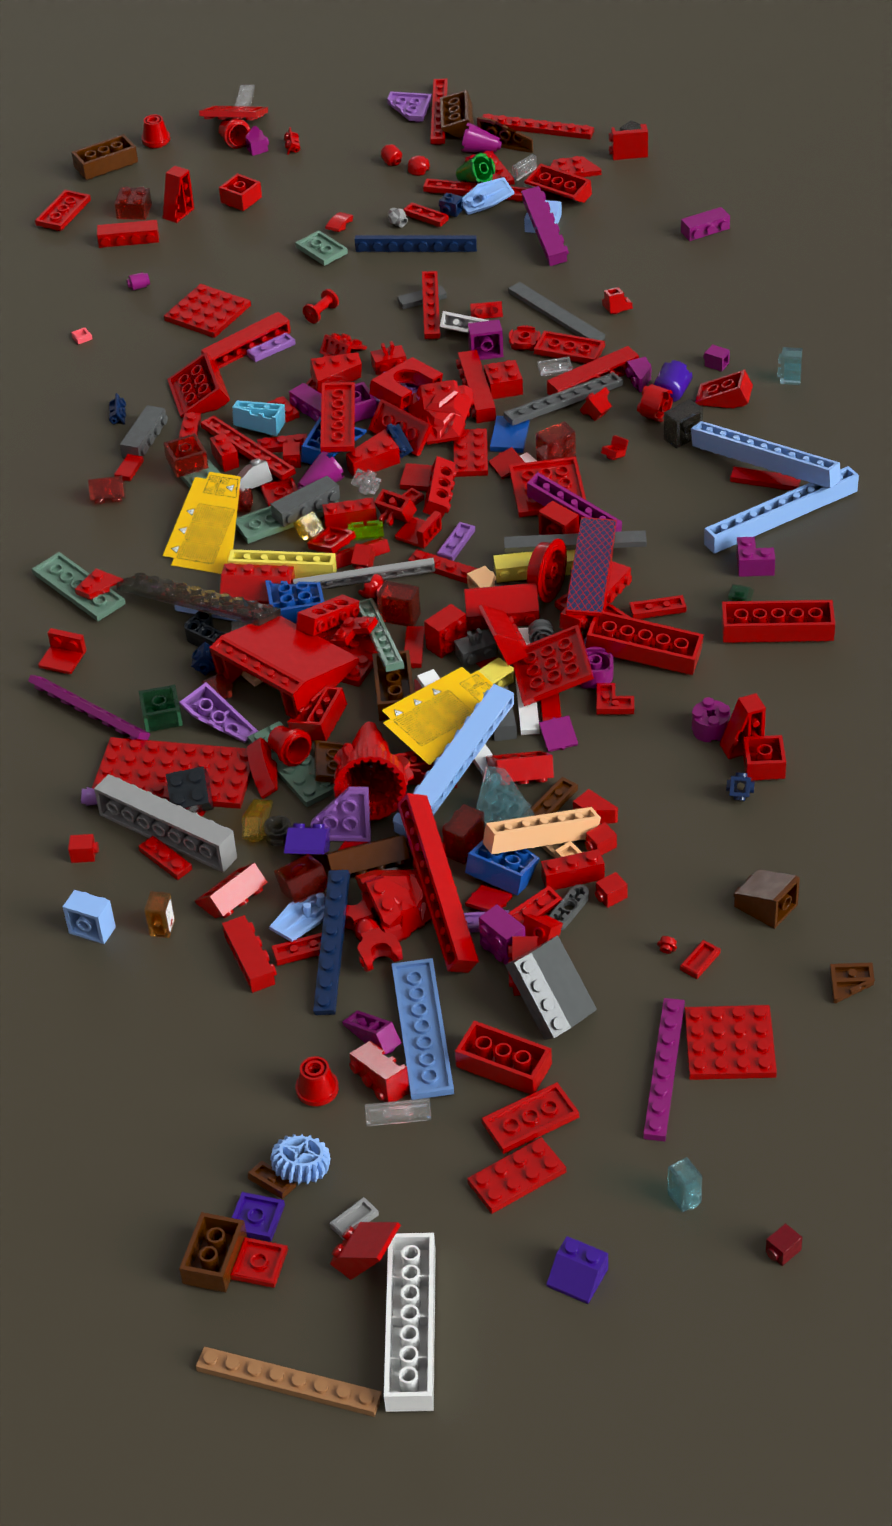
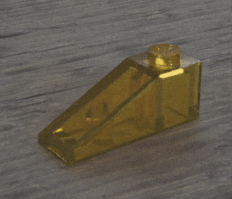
[242,799,273,842]

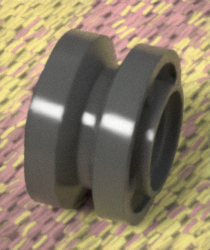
[528,619,554,643]

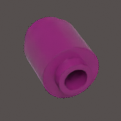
[126,272,150,291]

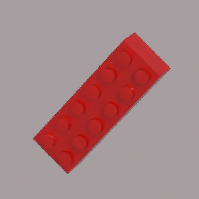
[721,600,835,643]
[586,611,704,675]

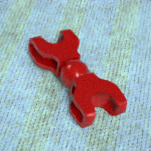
[345,893,403,972]

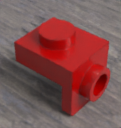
[601,435,629,460]

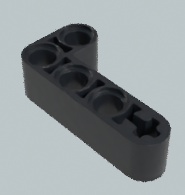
[184,609,226,647]

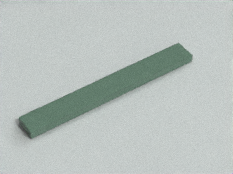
[359,598,404,672]

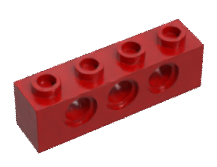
[423,456,457,519]
[296,594,359,636]

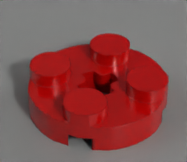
[509,325,541,351]

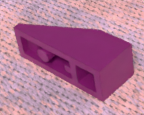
[342,1010,401,1055]

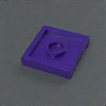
[232,1192,285,1242]

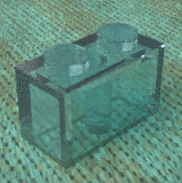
[777,347,803,385]
[668,1157,702,1212]

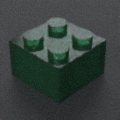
[138,684,183,732]

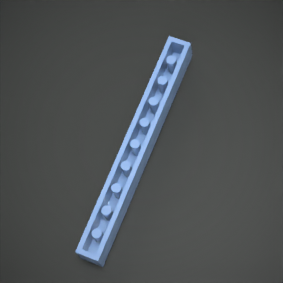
[691,421,841,489]
[704,466,859,554]
[393,684,514,838]

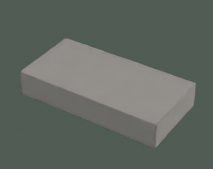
[330,1197,379,1240]

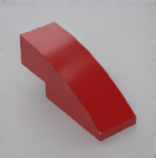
[247,737,278,799]

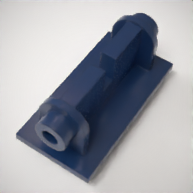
[109,393,126,424]
[386,423,413,459]

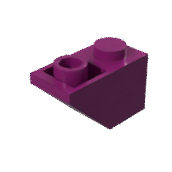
[246,125,269,156]
[625,357,652,393]

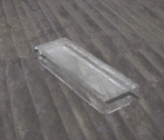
[235,85,255,106]
[365,1098,432,1126]

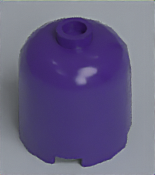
[654,360,693,402]

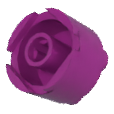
[580,647,614,689]
[692,697,730,742]

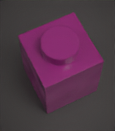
[703,344,730,372]

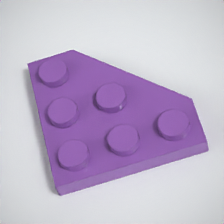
[387,91,432,122]
[311,787,371,842]

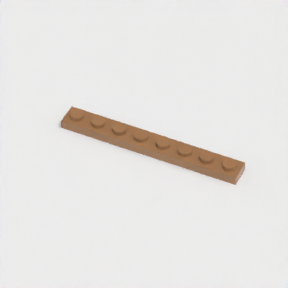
[196,1347,382,1417]

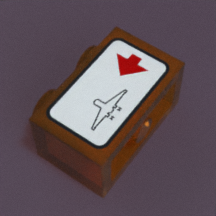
[144,891,175,938]

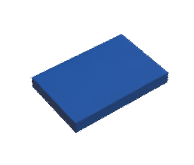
[490,416,530,453]

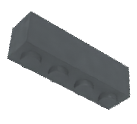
[120,405,168,458]
[271,476,340,527]

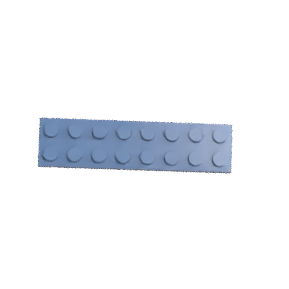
[392,958,454,1100]

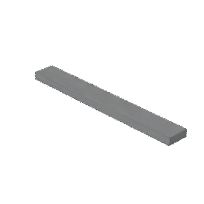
[293,558,435,589]

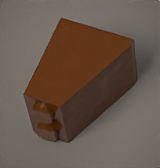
[734,869,800,929]

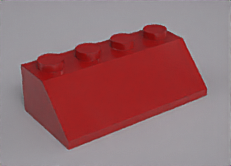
[524,164,592,203]
[220,563,295,604]
[464,583,539,631]
[478,605,528,666]

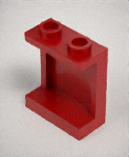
[609,124,648,160]

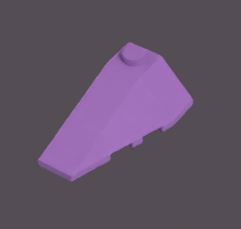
[179,682,258,743]

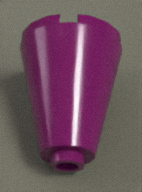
[461,123,502,153]
[297,451,344,490]

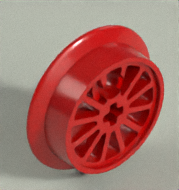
[527,539,567,603]

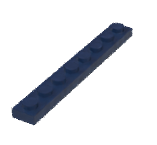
[355,235,477,252]
[313,870,350,1015]

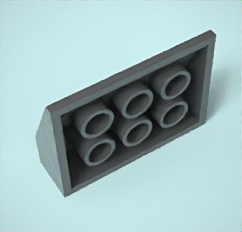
[505,935,597,1040]

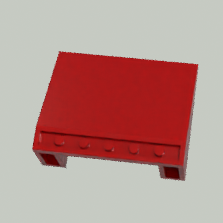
[209,613,360,719]

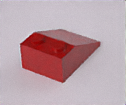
[695,370,753,408]
[330,1222,401,1280]

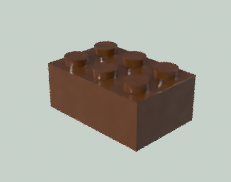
[179,1212,247,1293]

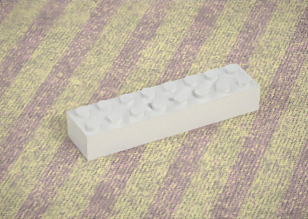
[384,1233,436,1412]

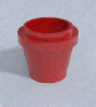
[141,114,170,148]
[219,119,250,149]
[268,726,312,767]
[295,1056,339,1106]

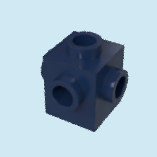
[439,193,463,217]
[191,642,215,676]
[726,772,755,801]

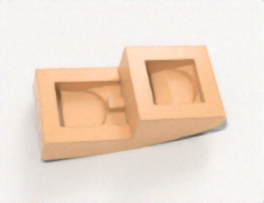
[541,841,582,858]

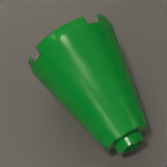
[456,153,495,183]

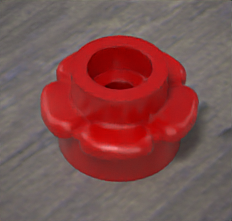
[657,936,677,954]

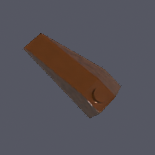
[477,117,533,153]

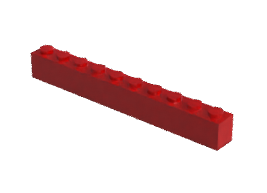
[397,793,479,973]

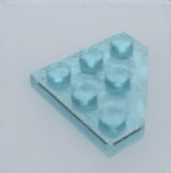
[473,766,534,826]

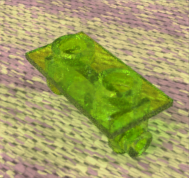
[348,520,384,540]

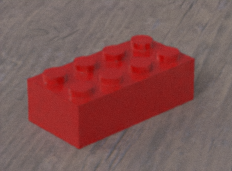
[455,1020,552,1095]

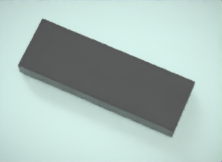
[397,285,447,309]

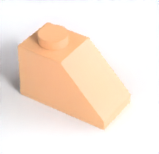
[467,566,496,589]

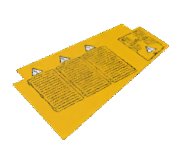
[163,472,241,574]
[382,667,493,765]

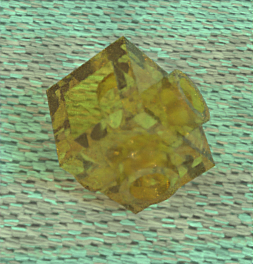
[293,511,324,541]

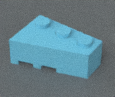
[232,400,285,436]

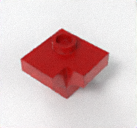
[602,287,633,314]
[580,387,612,421]
[523,914,563,946]

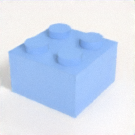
[63,890,116,944]

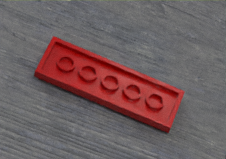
[320,382,355,453]

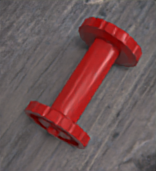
[302,289,339,324]

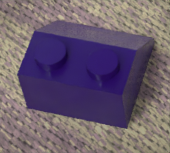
[284,823,330,854]
[547,1236,608,1304]

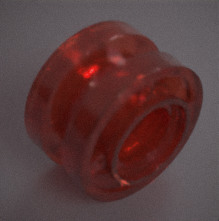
[237,488,253,512]

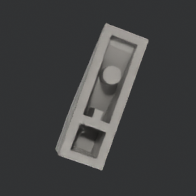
[237,458,273,494]

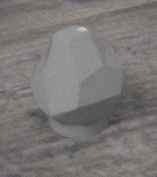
[388,208,408,228]

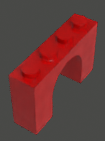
[369,357,443,409]

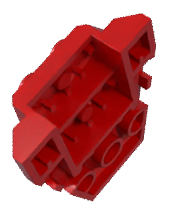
[408,380,474,445]
[355,870,432,942]

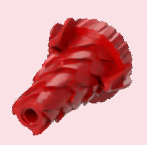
[333,722,414,820]

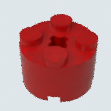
[637,384,673,422]

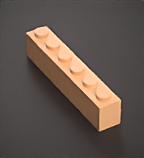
[483,807,601,854]

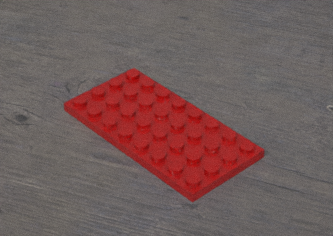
[92,737,252,809]

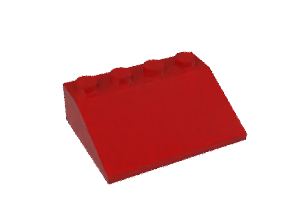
[167,352,230,418]

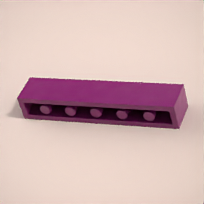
[522,186,569,266]
[527,472,622,532]

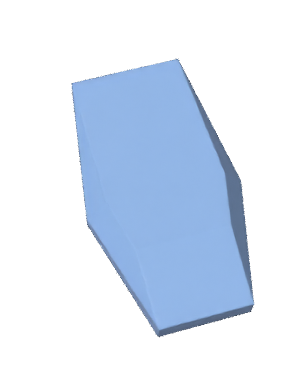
[462,177,515,215]
[269,893,326,942]

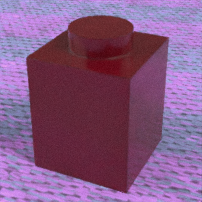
[766,1223,802,1266]

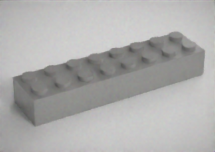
[94,774,237,873]

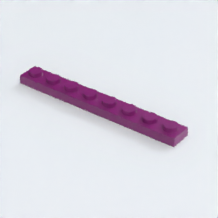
[28,675,150,740]
[644,998,685,1141]

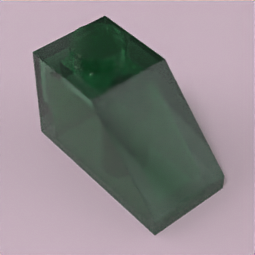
[728,584,754,601]

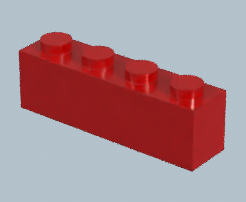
[97,220,159,248]
[222,915,277,993]

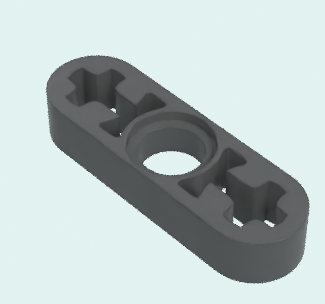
[549,885,589,931]

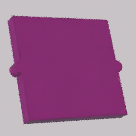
[539,715,578,752]

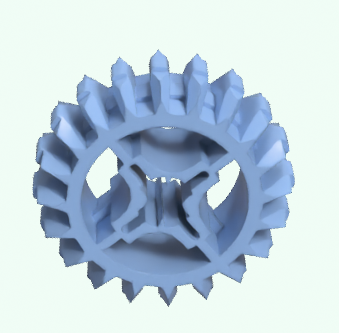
[270,1134,331,1185]

